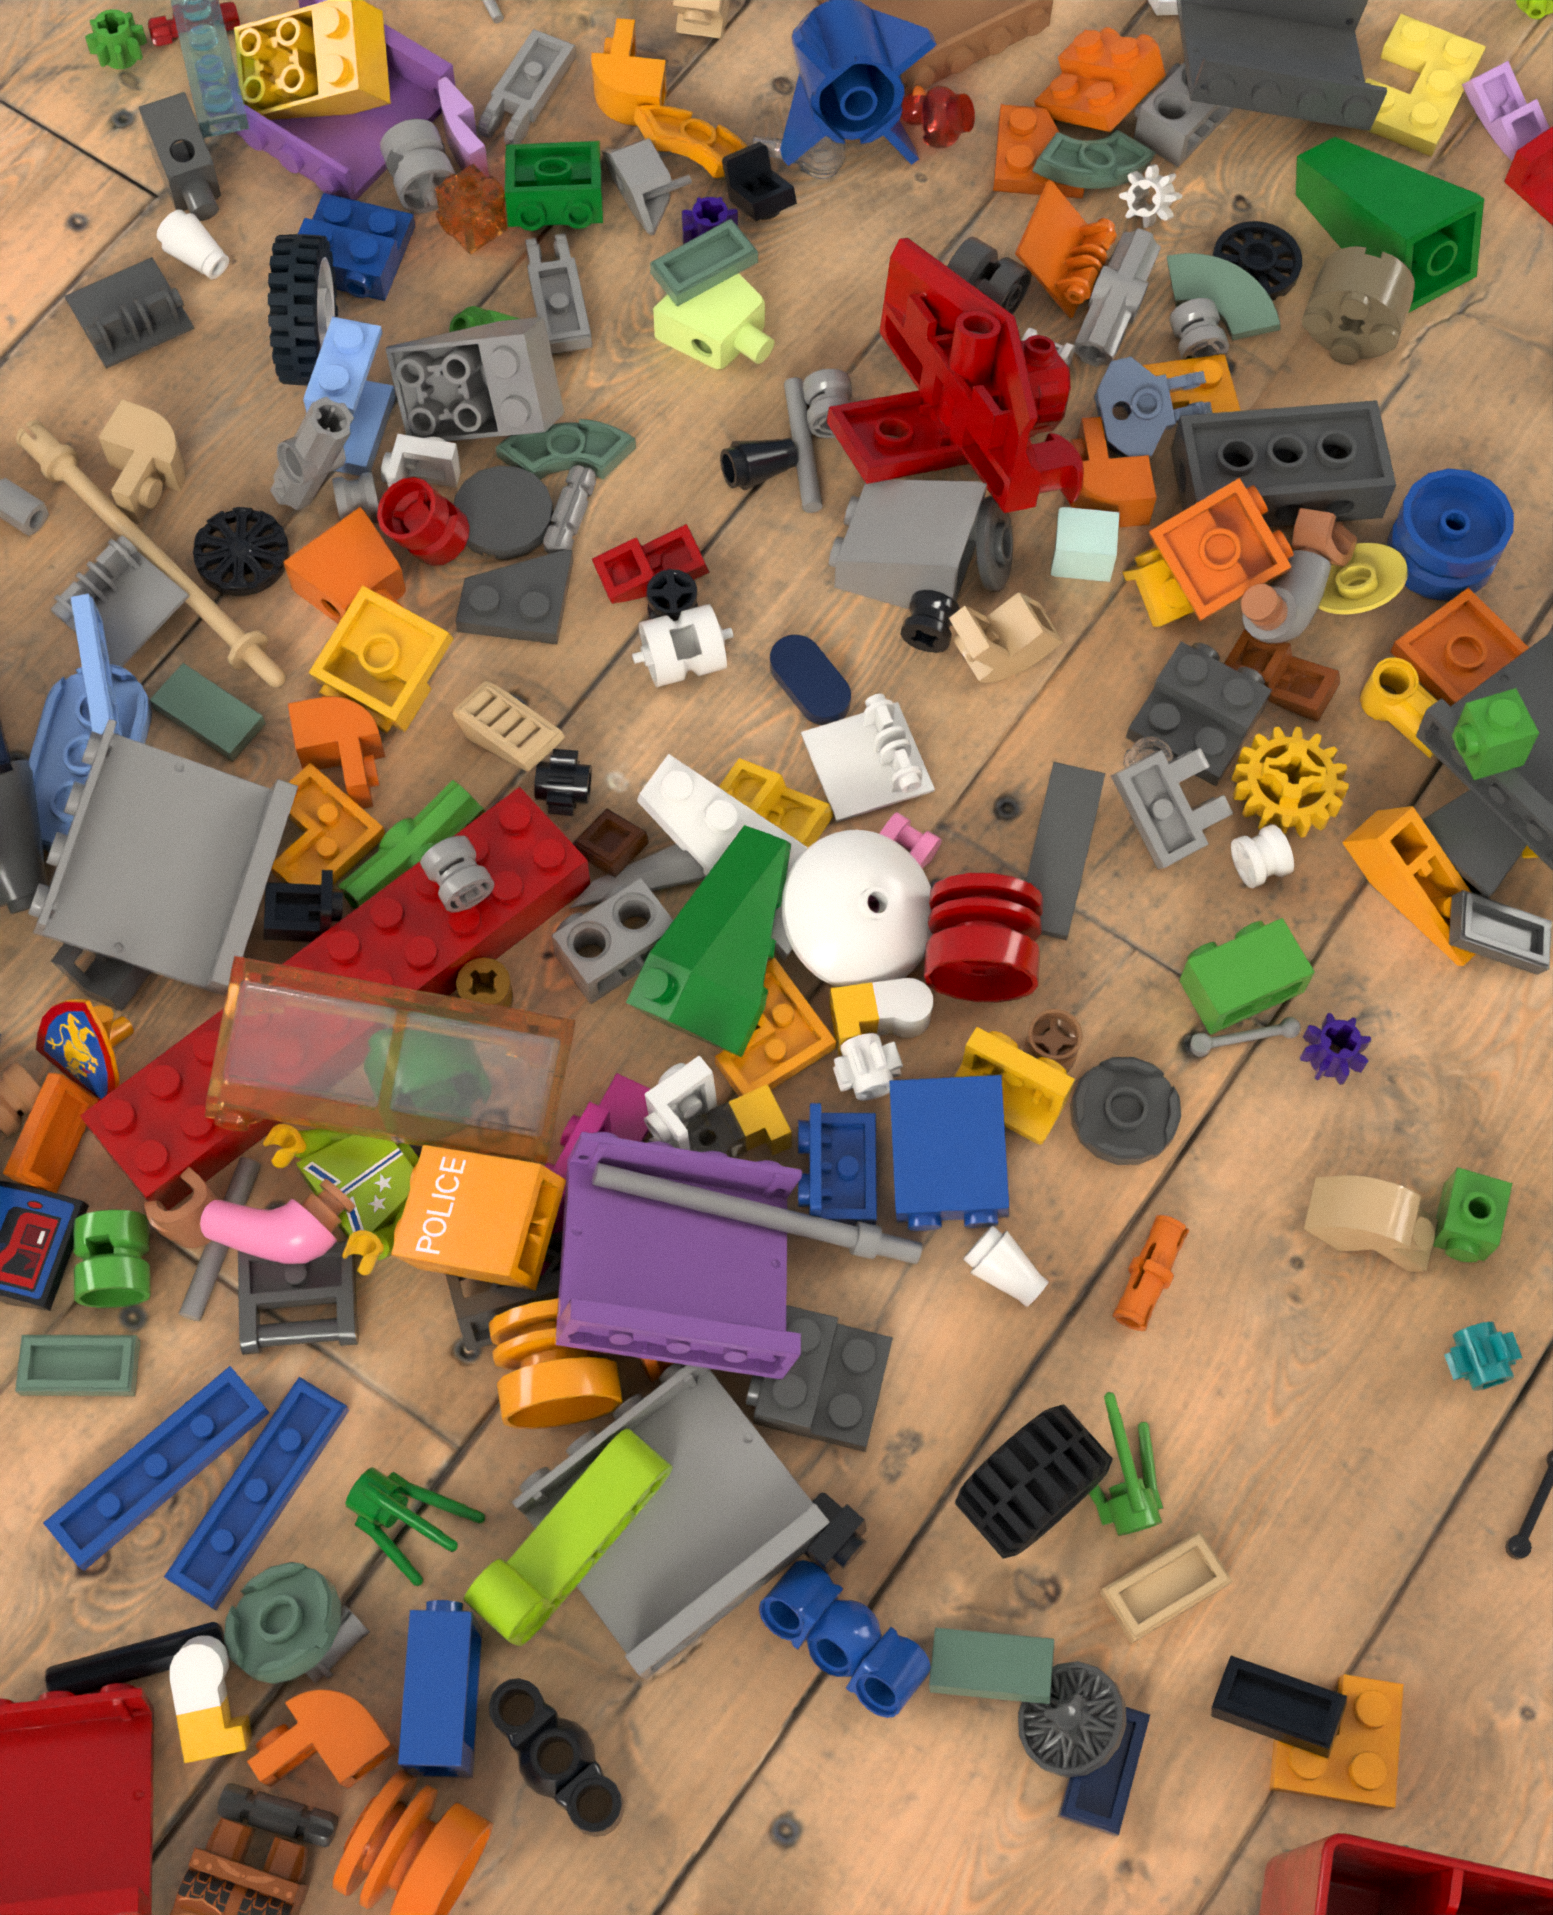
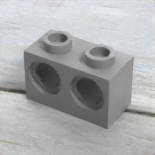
[1133,62,1233,167]
[551,878,673,1004]

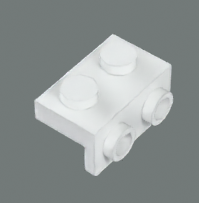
[644,1056,719,1150]

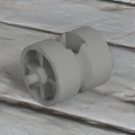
[380,119,459,213]

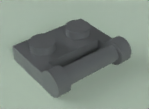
[238,1241,359,1355]

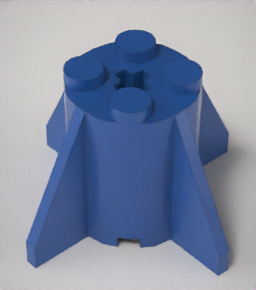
[780,0,937,166]

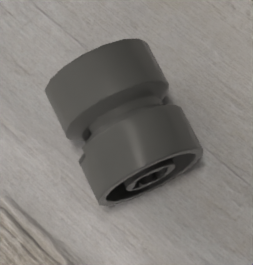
[947,237,1032,315]

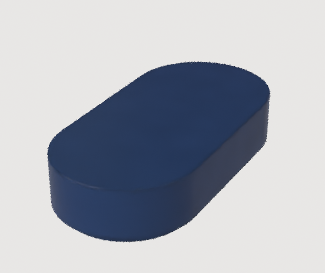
[770,635,851,725]

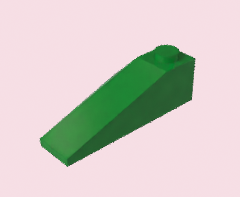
[626,825,792,1057]

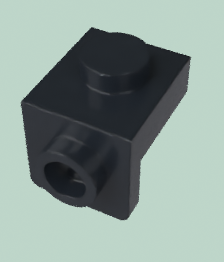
[722,142,797,221]
[263,870,343,942]
[803,1493,867,1575]

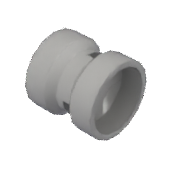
[1169,298,1229,360]
[802,369,852,438]
[420,836,494,912]

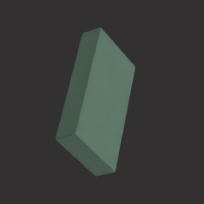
[650,219,758,307]
[150,663,266,762]
[15,1335,141,1396]
[929,1627,1054,1704]

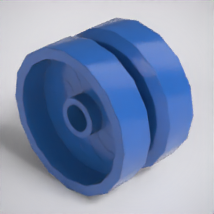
[1387,468,1514,601]

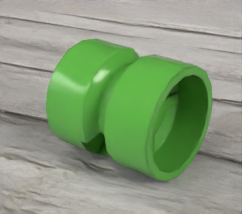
[73,1210,151,1308]

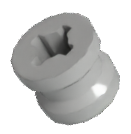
[332,471,379,523]

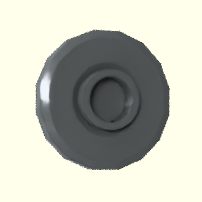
[976,496,1013,592]
[1018,1661,1127,1778]

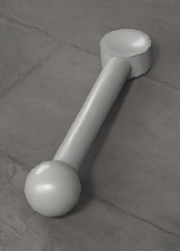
[1190,1017,1301,1057]

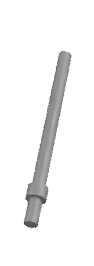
[592,1163,922,1264]

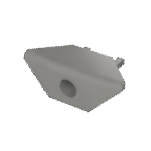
[601,138,692,235]

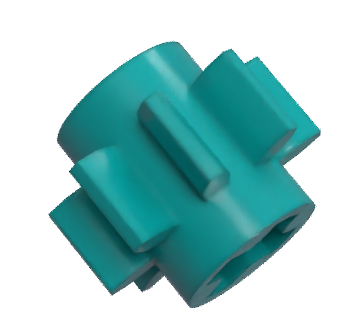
[1444,1321,1523,1391]

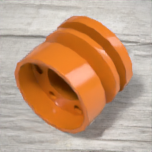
[332,1769,494,1915]

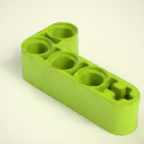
[464,1428,673,1646]

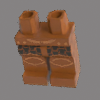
[170,1817,310,1915]

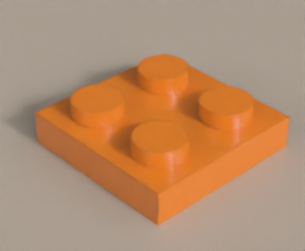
[1390,588,1529,707]

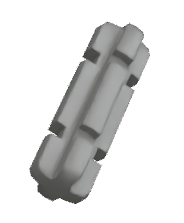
[543,465,596,554]

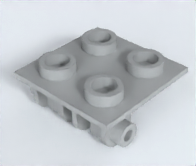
[51,535,189,667]

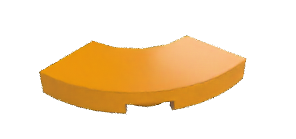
[633,105,748,178]

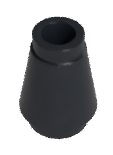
[720,438,798,490]

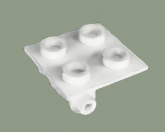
[801,694,935,822]

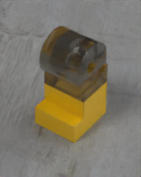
[686,1084,792,1158]

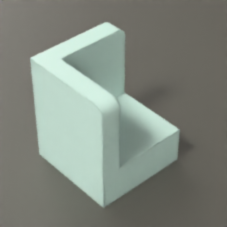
[1051,507,1119,582]

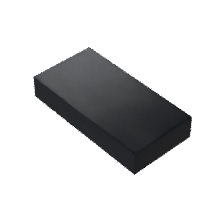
[1211,1655,1347,1759]

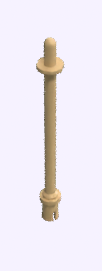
[16,420,286,688]

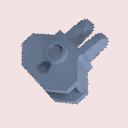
[1094,356,1212,458]

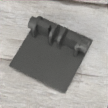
[64,257,195,369]

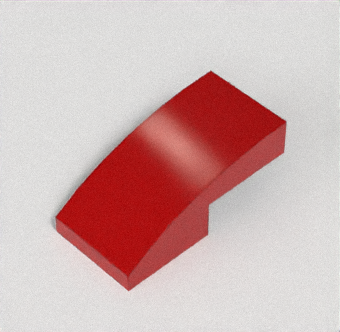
[592,524,710,604]

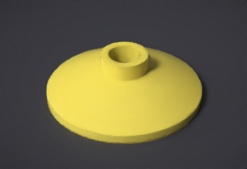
[1318,543,1408,614]

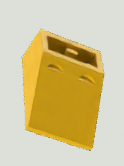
[234,0,391,120]

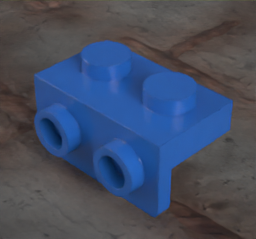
[798,1103,877,1226]

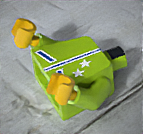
[263,1123,438,1276]

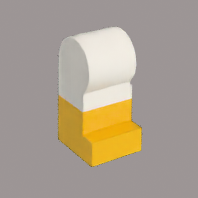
[829,978,933,1056]
[170,1636,252,1763]

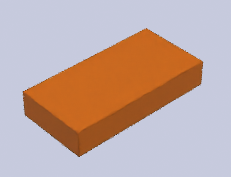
[3,1073,99,1193]

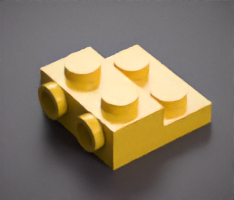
[309,585,454,733]

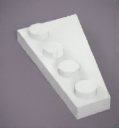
[637,754,808,961]

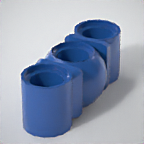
[759,1560,931,1718]

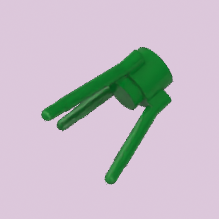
[345,1467,485,1586]

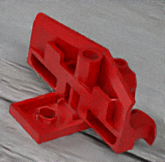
[827,237,1084,513]

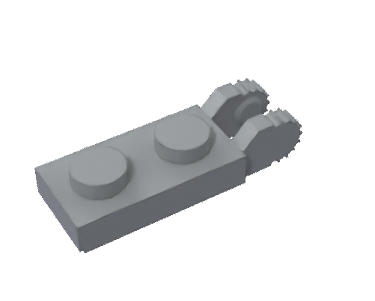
[478,29,576,145]
[525,233,592,354]

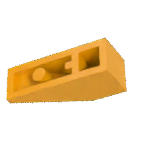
[1342,806,1476,966]

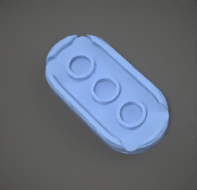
[28,664,152,852]

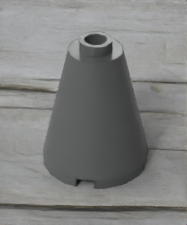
[0,760,48,914]

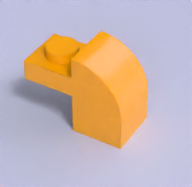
[591,18,667,126]

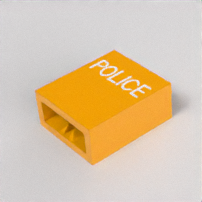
[391,1145,566,1291]

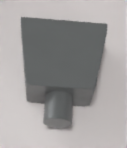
[139,92,221,221]
[1423,790,1527,899]

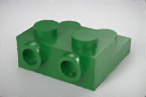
[505,141,603,231]

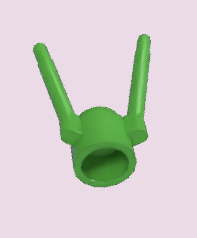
[1089,1392,1163,1536]

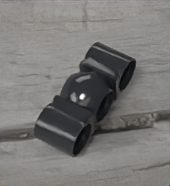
[489,1678,624,1837]

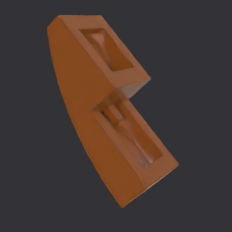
[1224,629,1340,722]

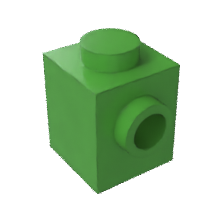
[1452,688,1539,780]
[1433,1167,1513,1262]

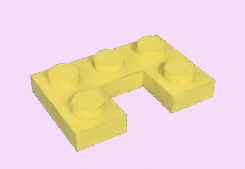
[1365,14,1486,157]

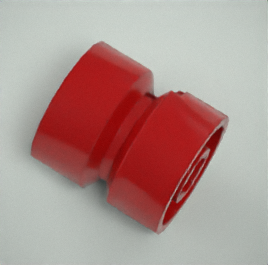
[377,477,470,566]

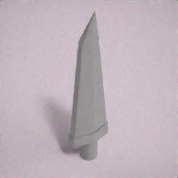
[570,844,706,908]

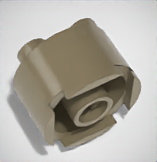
[1302,246,1415,365]

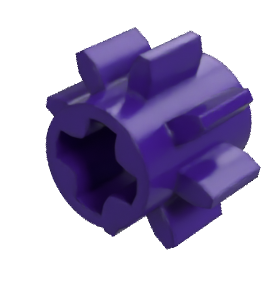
[682,197,739,244]
[1300,1013,1371,1085]

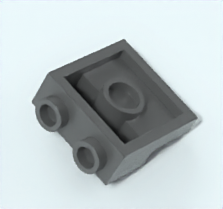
[1126,641,1272,786]
[746,1305,893,1452]

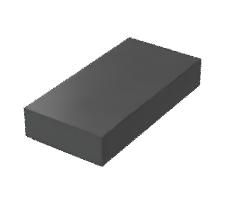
[1449,890,1552,975]

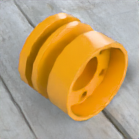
[488,1298,623,1429]

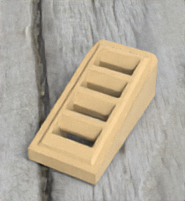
[453,681,565,772]

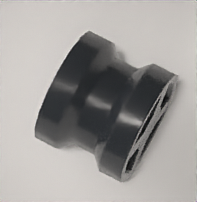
[646,569,698,621]
[900,590,960,653]

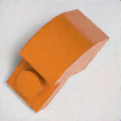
[1067,417,1157,528]
[288,696,386,809]
[247,1689,398,1789]

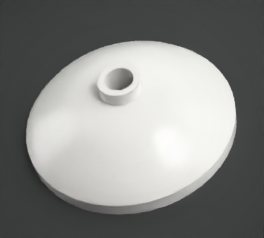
[781,830,933,987]

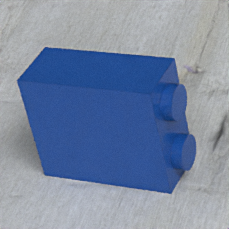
[889,1075,1009,1231]

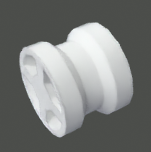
[1231,824,1294,888]

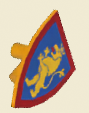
[35,999,134,1101]

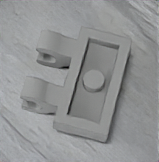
[1110,748,1233,869]

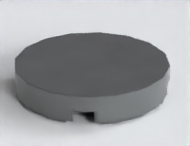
[454,466,554,560]
[1070,1057,1181,1165]

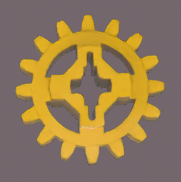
[1231,726,1349,838]

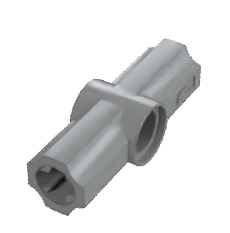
[270,397,354,510]

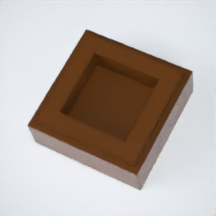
[573,808,649,878]

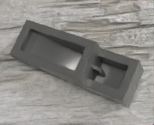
[1026,762,1106,940]

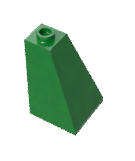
[1296,137,1484,313]

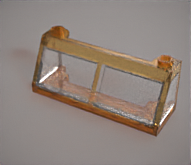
[205,956,575,1166]

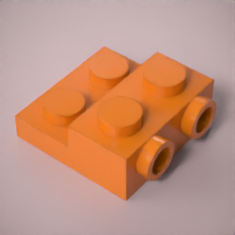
[1034,27,1166,132]
[1149,478,1294,622]

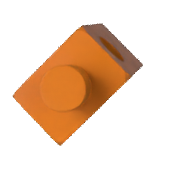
[283,507,406,624]

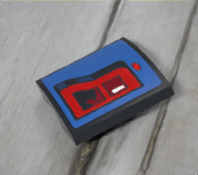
[0,1181,89,1311]

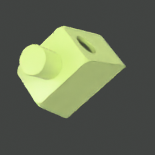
[653,273,775,370]

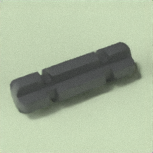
[217,1783,338,1847]

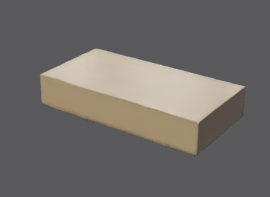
[1099,1530,1233,1644]

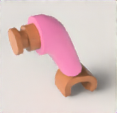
[144,1167,356,1264]

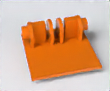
[1015,180,1117,318]

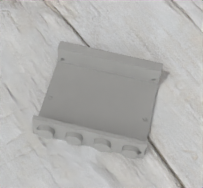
[28,719,298,996]
[512,1363,830,1679]

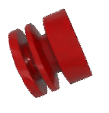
[924,873,1043,1003]

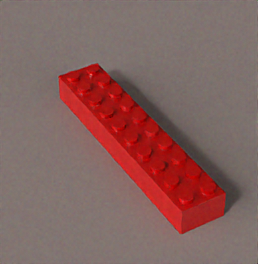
[80,787,591,1211]

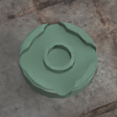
[224,1562,341,1684]

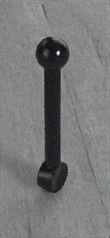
[1505,1450,1553,1560]

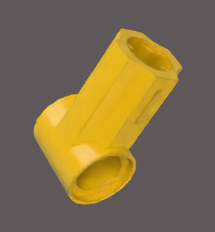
[1360,657,1437,758]

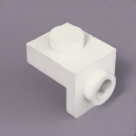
[381,434,461,488]

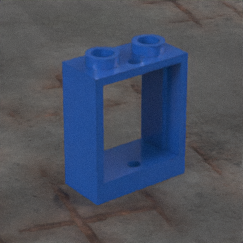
[398,1600,483,1778]

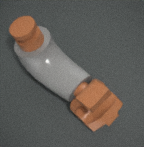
[1241,508,1358,644]

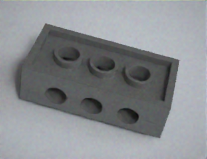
[1171,400,1396,527]

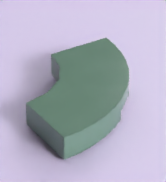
[1032,129,1156,189]
[1167,253,1281,341]
[496,419,636,480]

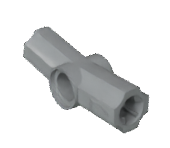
[1074,228,1161,367]

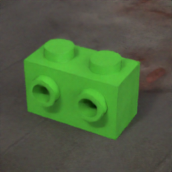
[1179,918,1315,1035]

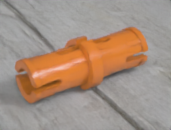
[1112,1215,1189,1331]

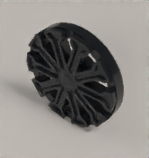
[1212,221,1302,301]
[193,507,290,596]

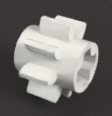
[1119,164,1182,228]
[833,1033,903,1101]

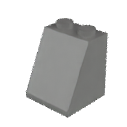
[829,479,987,609]

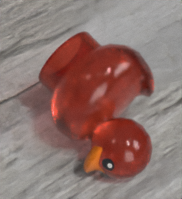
[901,86,975,148]

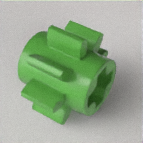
[85,9,147,69]

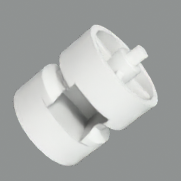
[632,604,733,687]

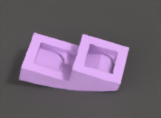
[1462,61,1549,161]
[438,77,489,186]

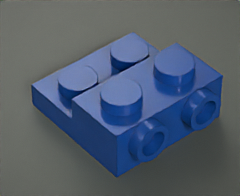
[298,193,416,301]

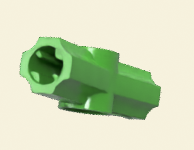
[338,780,486,910]

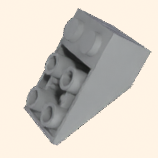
[385,316,564,441]

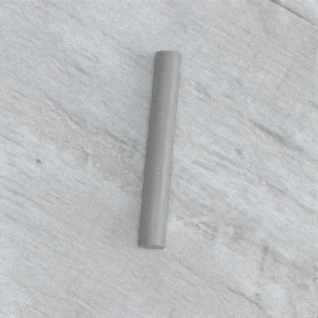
[784,377,822,513]
[179,1157,261,1322]

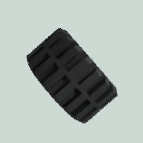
[955,1404,1113,1559]

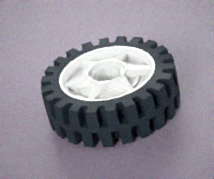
[268,234,338,386]

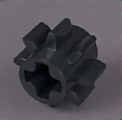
[534,749,592,816]

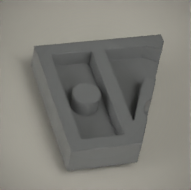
[456,550,573,644]

